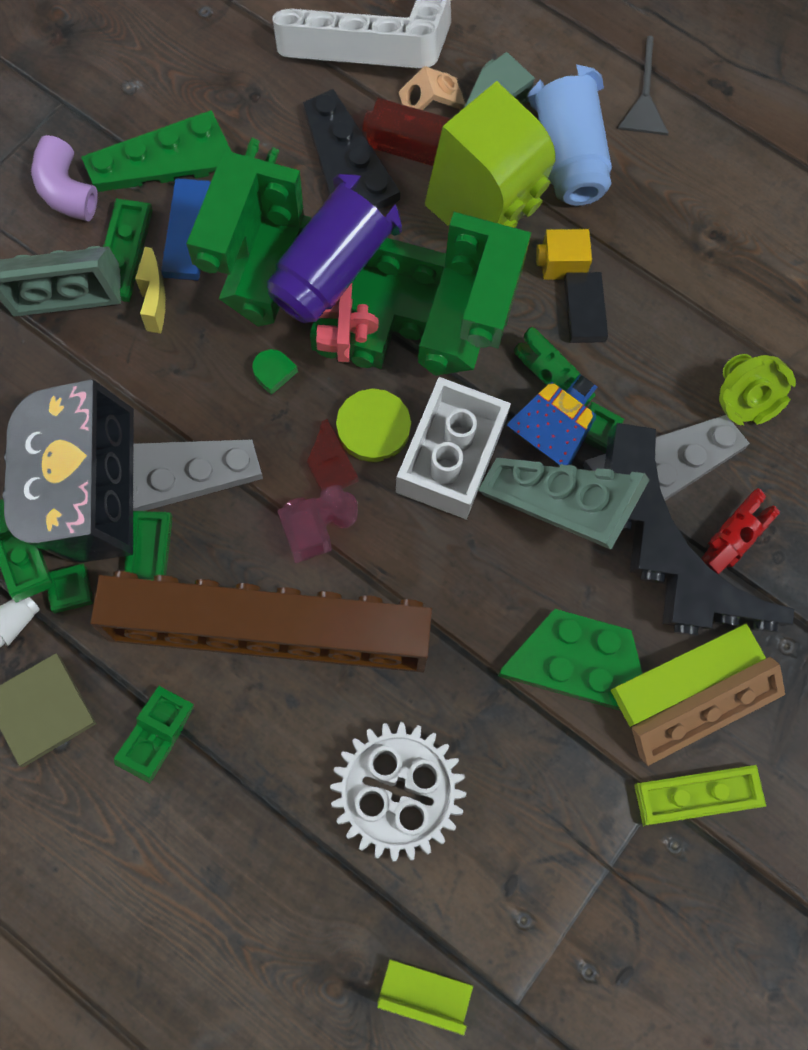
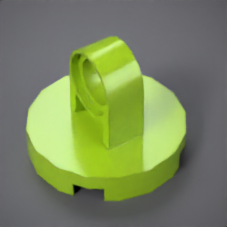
[719,354,796,426]

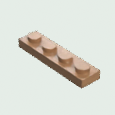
[631,657,785,766]

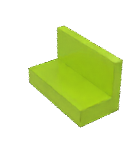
[377,959,473,1035]

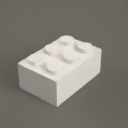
[396,377,511,520]

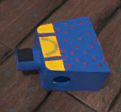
[507,374,597,465]

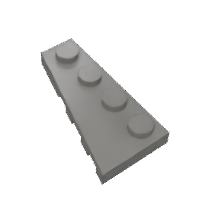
[583,415,750,501]
[133,440,263,511]

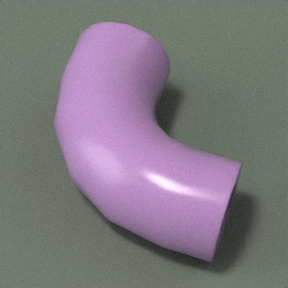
[31,135,98,221]

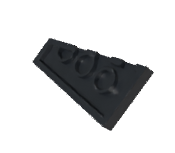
[303,89,401,210]

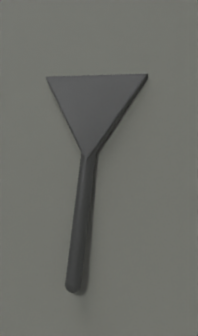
[618,36,669,135]

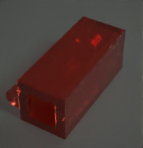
[363,98,451,166]

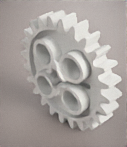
[330,722,466,862]

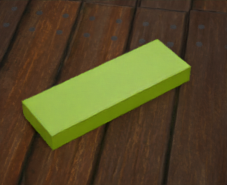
[634,765,766,826]

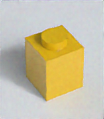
[536,229,592,280]

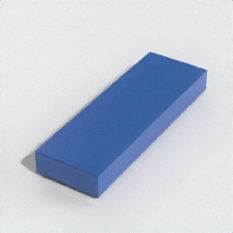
[161,178,211,280]

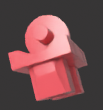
[316,283,379,362]

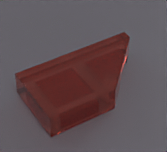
[307,419,358,498]

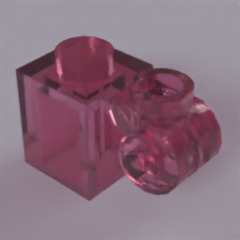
[277,485,358,564]

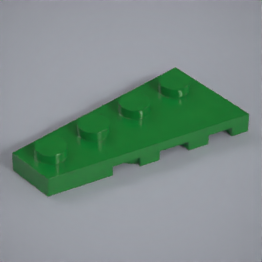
[81,110,232,192]

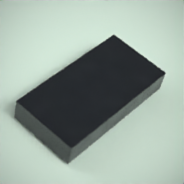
[564,272,608,343]

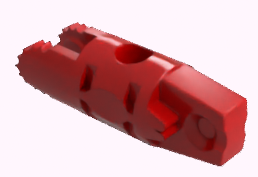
[701,488,780,574]

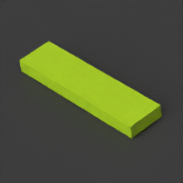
[611,623,766,727]

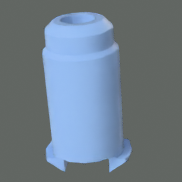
[528,64,612,206]

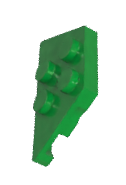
[499,609,643,711]

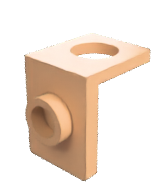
[398,66,466,120]

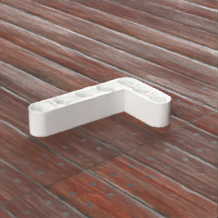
[273,0,451,68]

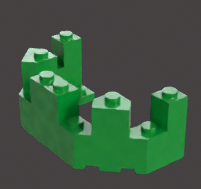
[186,150,532,376]

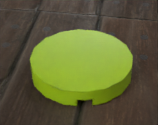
[336,388,411,463]

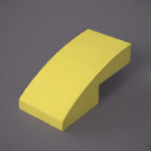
[135,247,166,334]

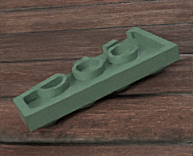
[478,458,649,549]

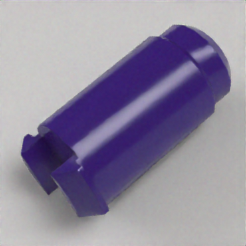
[267,174,402,323]

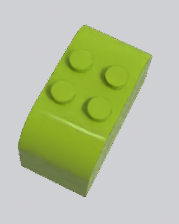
[424,81,555,228]

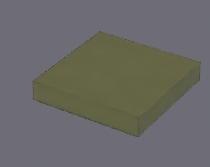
[0,653,97,767]

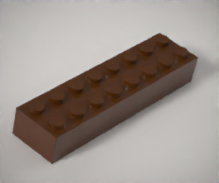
[90,571,432,673]

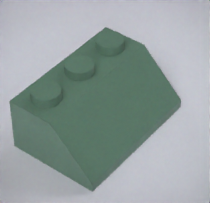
[0,246,121,316]

